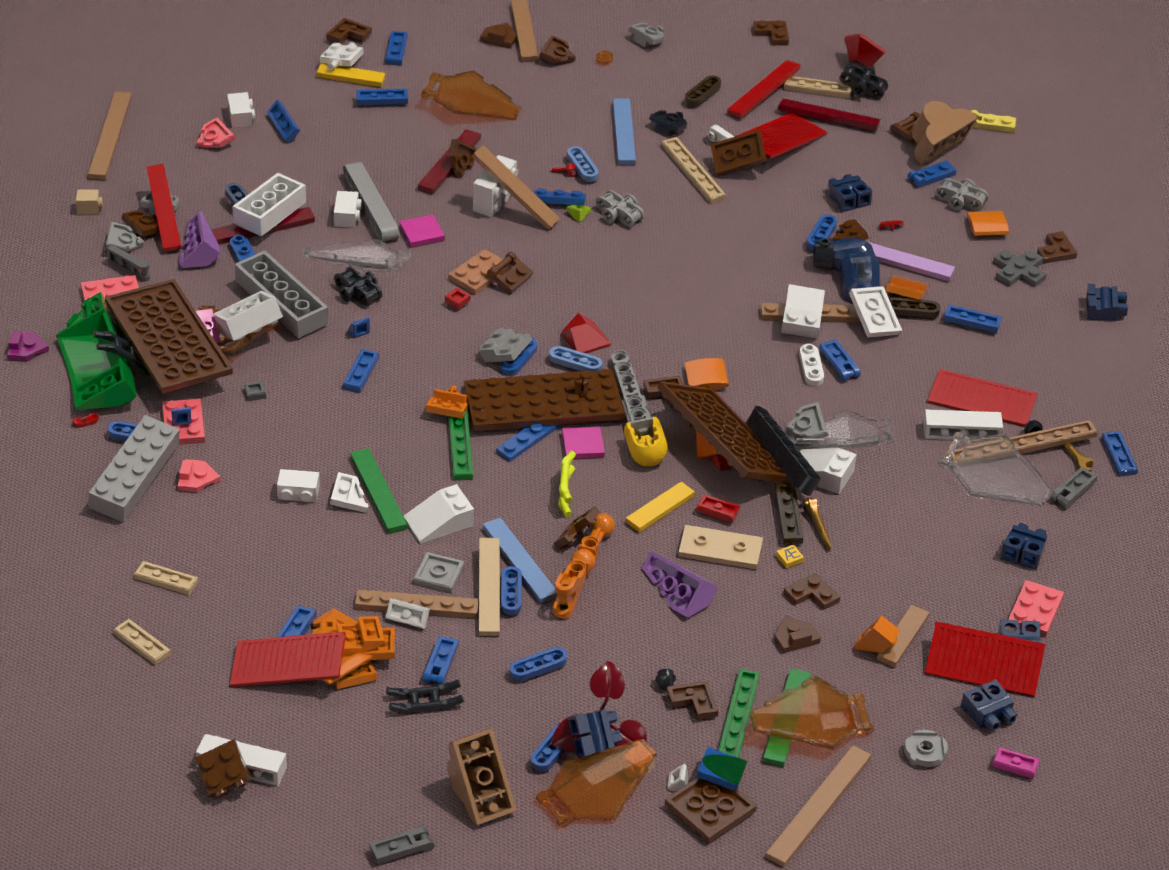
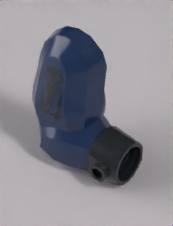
[813,238,880,304]

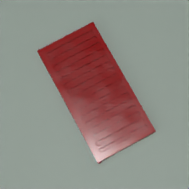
[737,113,827,159]
[927,369,1038,427]
[925,621,1046,697]
[229,631,346,687]

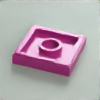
[400,215,445,247]
[562,427,605,459]

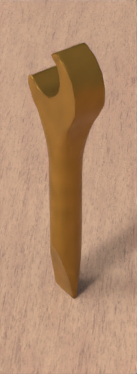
[1062,443,1094,472]
[804,497,831,552]

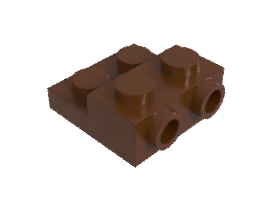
[195,739,252,798]

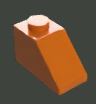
[853,615,900,653]

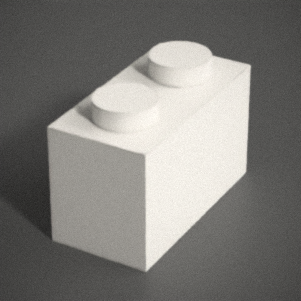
[227,92,255,128]
[334,191,362,228]
[277,469,320,503]

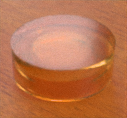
[597,50,613,65]

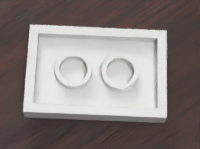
[849,286,902,337]

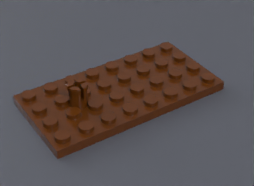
[105,279,233,394]
[464,369,625,431]
[657,381,792,484]

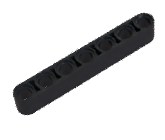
[746,406,821,496]

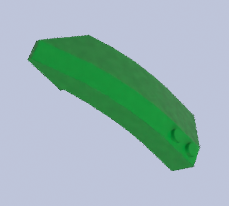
[56,292,137,410]

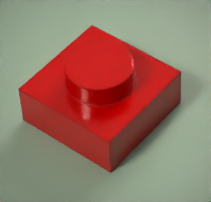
[445,288,471,309]

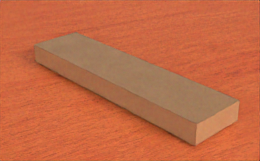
[877,605,930,668]

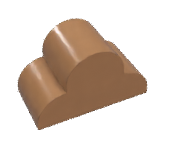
[911,101,978,165]
[447,728,517,825]

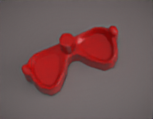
[879,220,904,230]
[72,413,99,427]

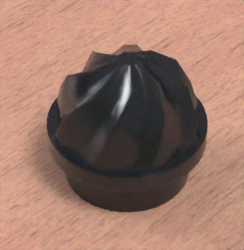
[1024,420,1043,434]
[655,669,676,690]

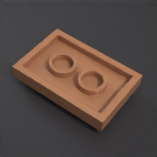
[448,249,512,295]

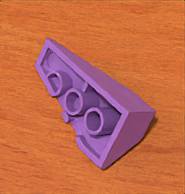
[179,210,220,268]
[642,551,718,618]

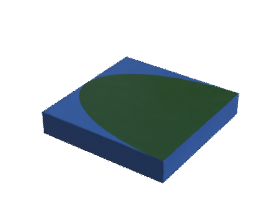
[696,747,748,791]

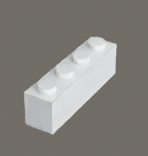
[923,409,1003,441]
[196,734,287,786]

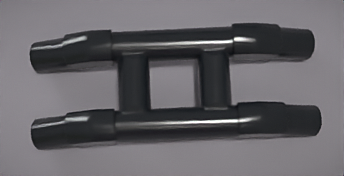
[93,331,150,375]
[386,679,465,714]

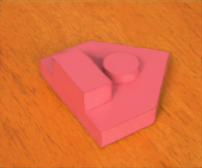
[197,117,235,148]
[177,459,220,492]

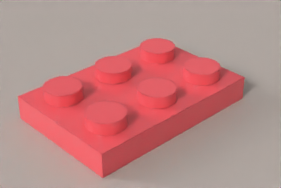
[81,275,139,301]
[162,399,205,445]
[1008,580,1064,637]

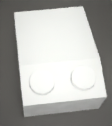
[781,284,825,339]
[800,448,856,494]
[403,484,474,544]

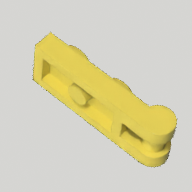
[971,110,1016,133]

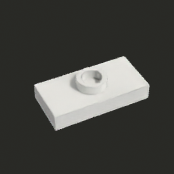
[385,598,430,629]

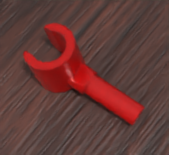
[552,163,576,177]

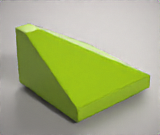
[566,205,591,222]

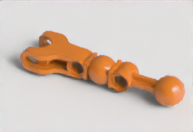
[553,513,615,619]

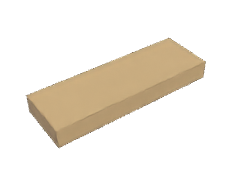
[134,561,198,595]
[113,619,171,666]

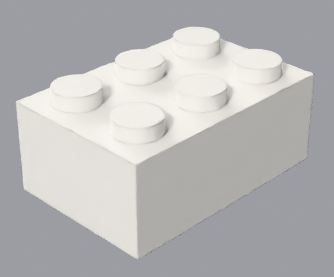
[473,155,518,217]
[213,291,283,341]

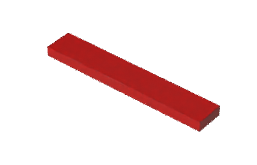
[727,60,800,118]
[146,163,182,252]

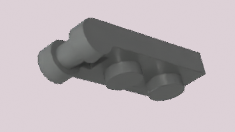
[107,245,150,282]
[1050,467,1098,509]
[369,827,435,864]

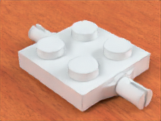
[320,42,363,70]

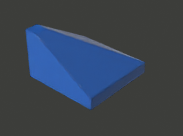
[348,317,370,338]
[171,407,192,426]

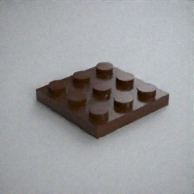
[665,777,757,843]

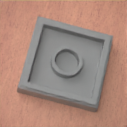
[413,552,465,593]

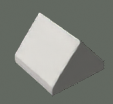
[668,764,688,791]

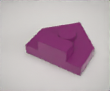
[7,331,49,361]

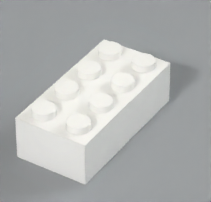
[233,173,306,236]

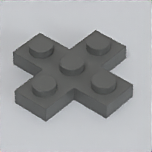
[993,249,1047,287]

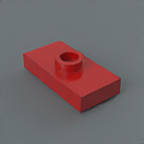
[696,494,740,523]

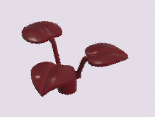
[552,661,648,754]

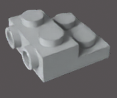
[479,328,532,363]

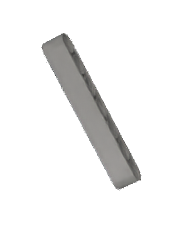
[343,161,399,242]

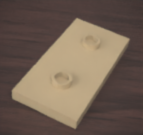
[678,525,763,570]

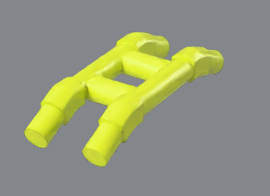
[558,451,576,518]

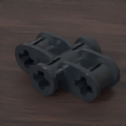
[839,64,889,99]
[334,267,383,306]

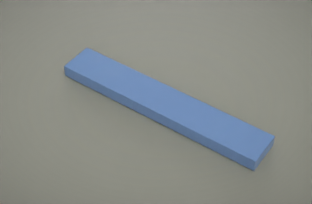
[613,99,636,165]
[483,517,557,604]

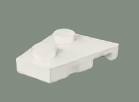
[330,472,368,513]

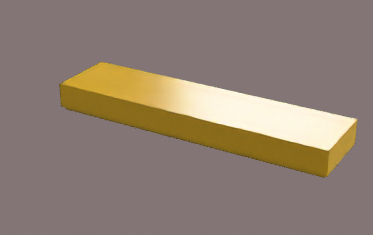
[317,63,386,87]
[626,482,695,533]

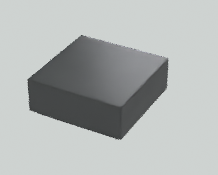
[244,381,267,401]

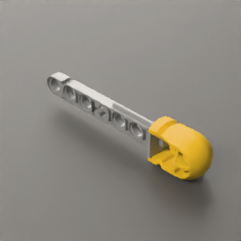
[611,350,667,467]

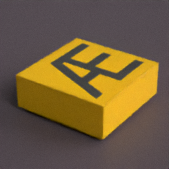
[776,545,804,568]

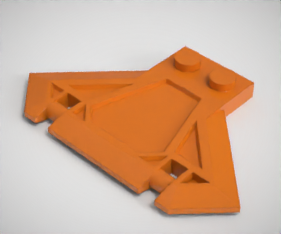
[312,608,395,685]

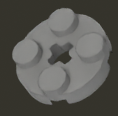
[904,730,948,767]

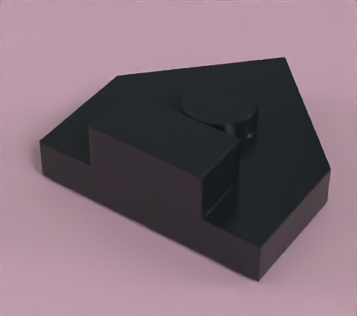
[649,110,687,136]

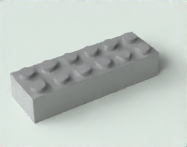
[235,251,328,338]
[88,415,180,523]

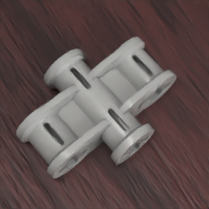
[935,178,989,211]
[595,190,645,227]

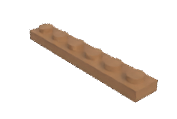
[761,303,861,323]
[355,589,479,619]

